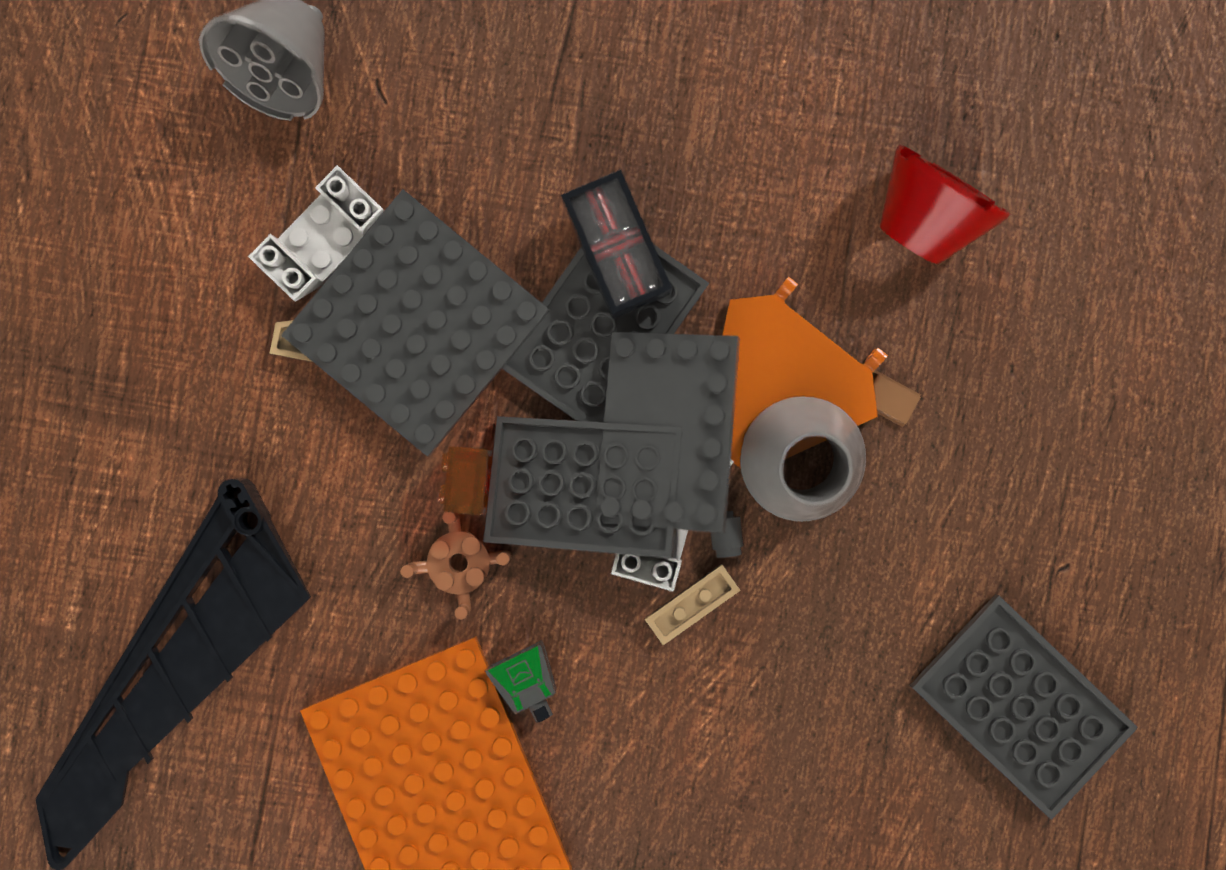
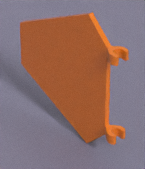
[722,276,888,469]

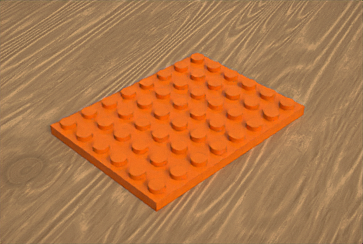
[300,636,572,870]

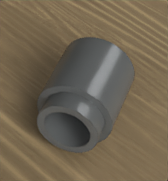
[710,511,744,558]

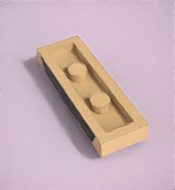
[645,564,741,645]

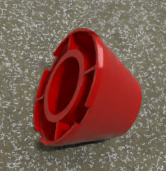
[879,144,1010,265]

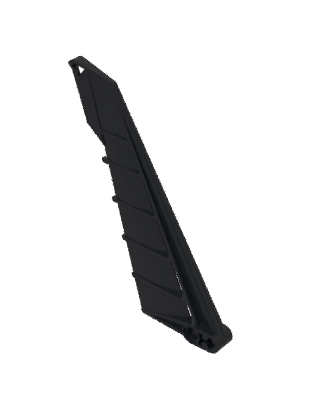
[36,478,311,870]

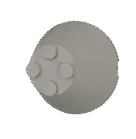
[199,0,325,121]

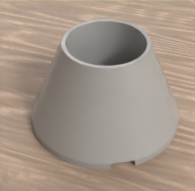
[740,396,866,522]

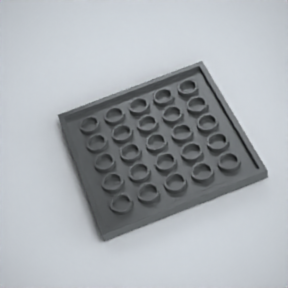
[281,189,550,457]

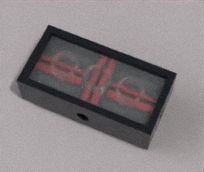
[561,169,672,319]

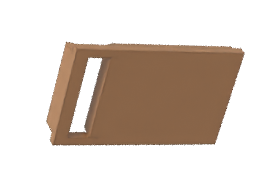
[873,370,921,427]

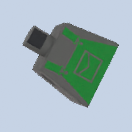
[485,640,557,723]

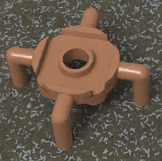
[401,510,512,620]

